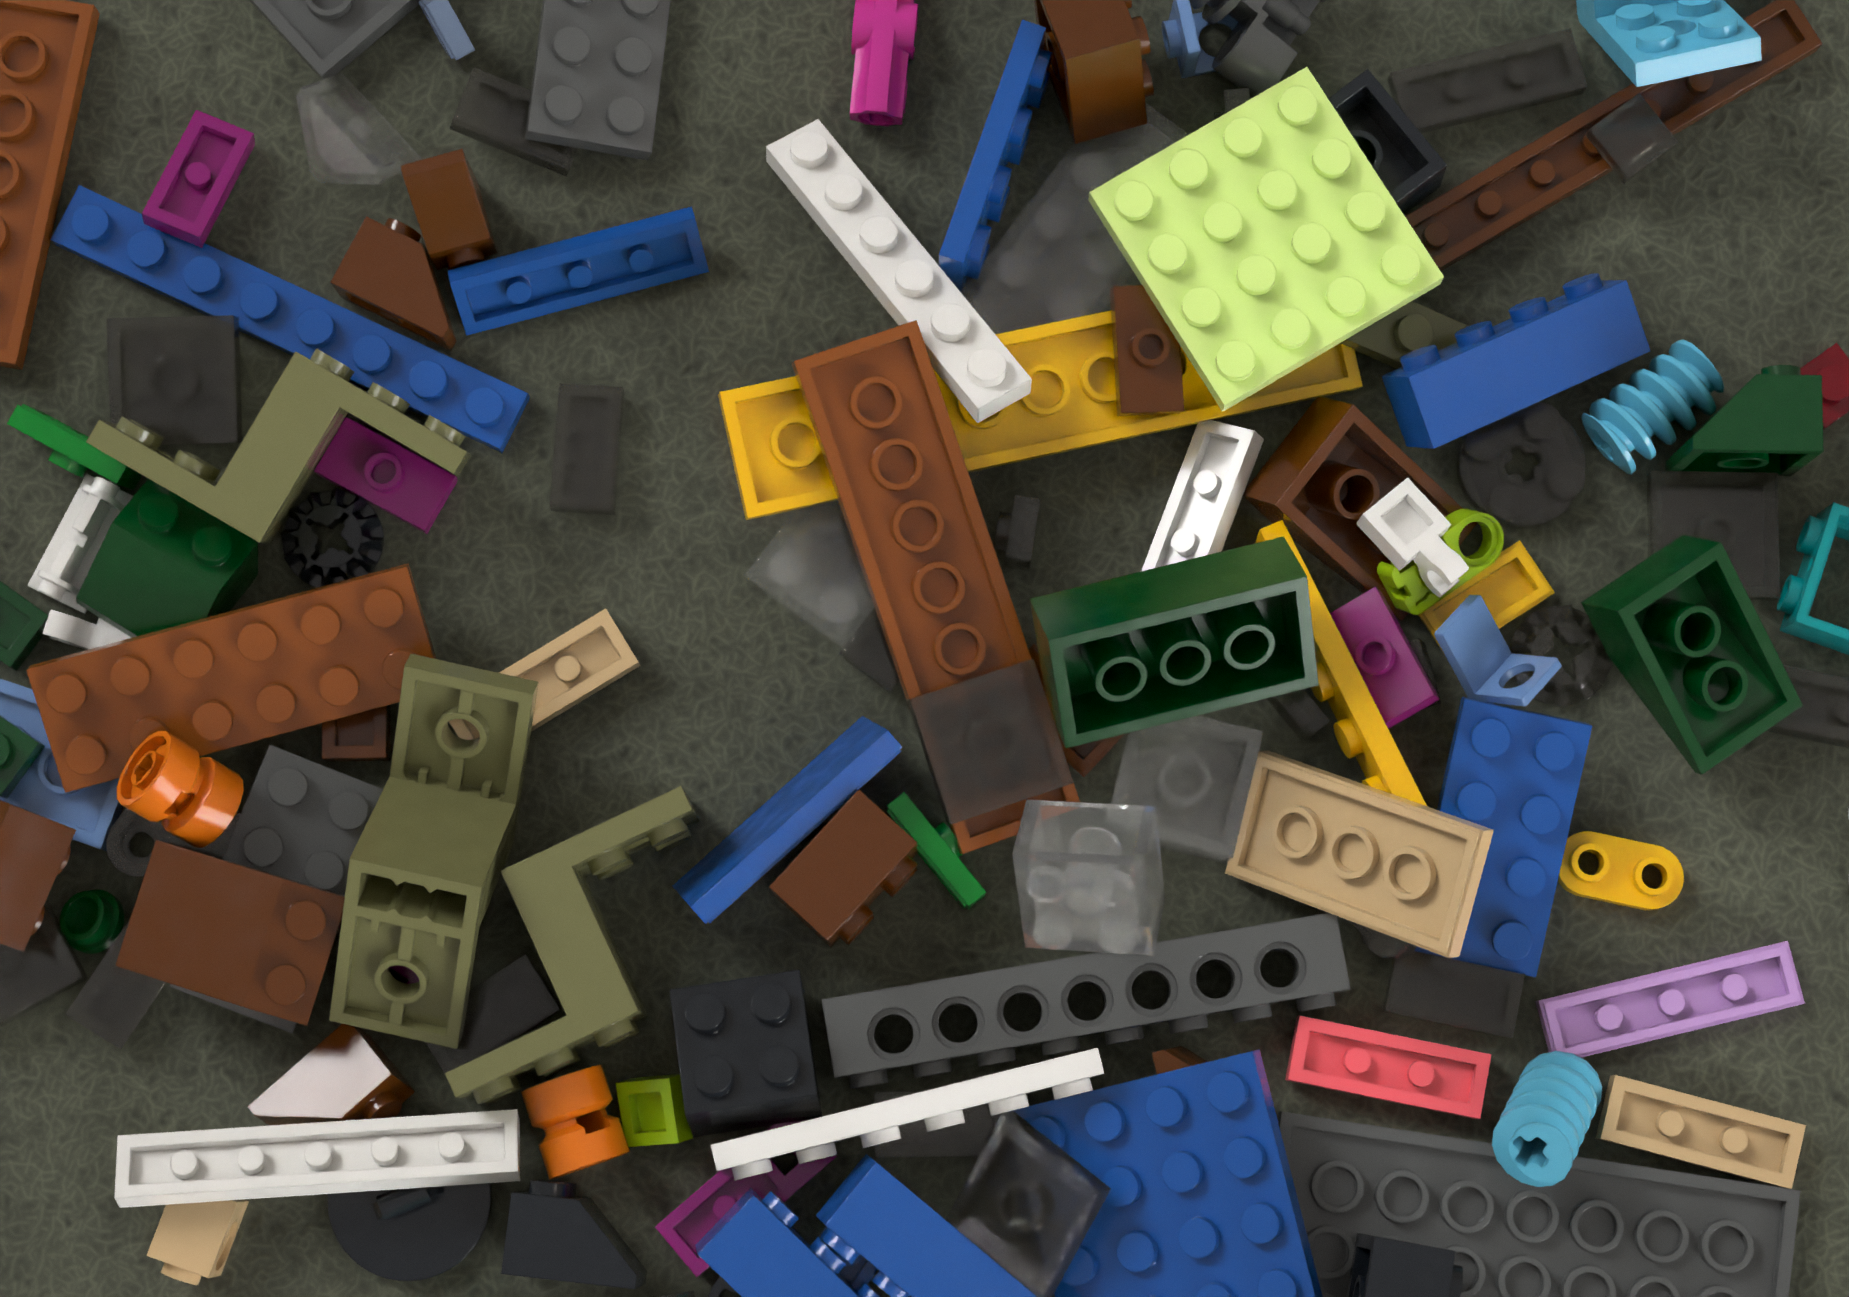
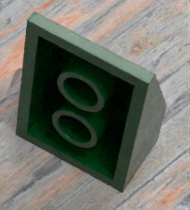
[1581,535,1803,775]

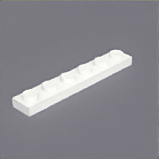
[766,119,1032,423]
[711,1048,1104,1180]
[114,1109,520,1208]

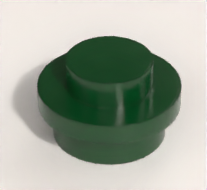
[60,889,124,954]

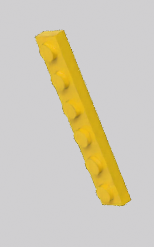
[1255,520,1427,806]

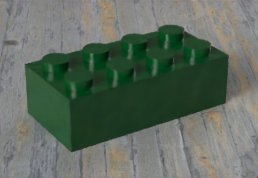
[1030,536,1319,748]

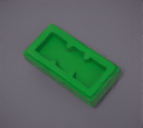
[7,404,142,490]
[886,792,986,910]

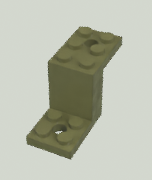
[86,348,471,543]
[329,654,539,1049]
[445,786,700,1105]

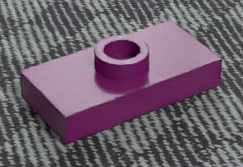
[315,417,458,534]
[1330,586,1439,729]

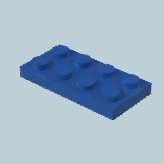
[939,20,1053,293]
[1407,697,1592,977]

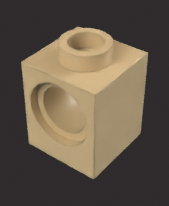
[146,1200,249,1285]

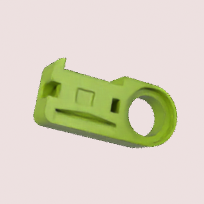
[1377,509,1504,615]

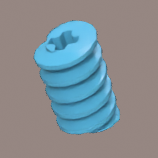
[1581,339,1724,474]
[1492,1051,1602,1187]

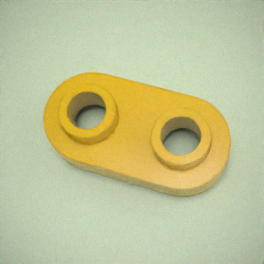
[1558,831,1684,910]

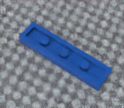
[448,206,709,336]

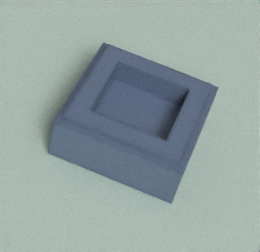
[418,0,475,60]

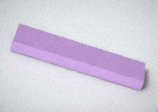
[1535,941,1805,1058]

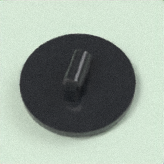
[327,1116,492,1281]

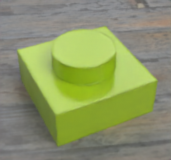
[616,1074,693,1147]

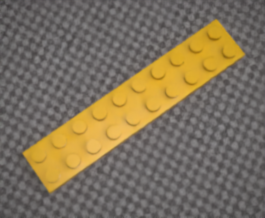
[718,310,1363,520]

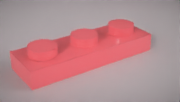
[1285,1016,1492,1119]

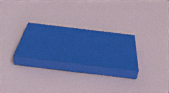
[672,716,902,924]

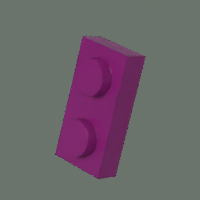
[142,110,255,248]

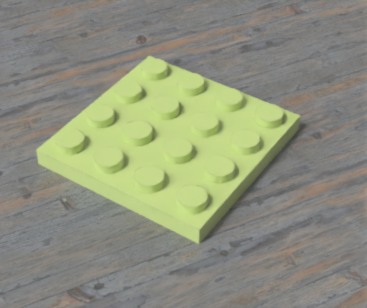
[1088,67,1444,412]

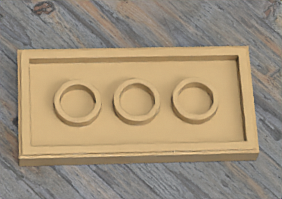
[1225,751,1494,958]

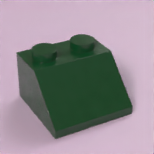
[1665,365,1824,476]
[76,478,258,638]

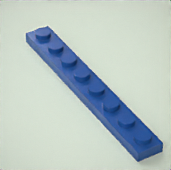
[50,185,530,453]

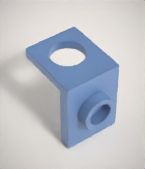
[1162,0,1238,78]
[1434,595,1562,706]

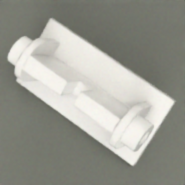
[27,474,133,614]

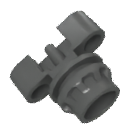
[1189,0,1326,98]

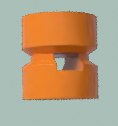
[117,731,244,848]
[521,1065,630,1180]

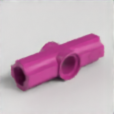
[849,0,918,127]

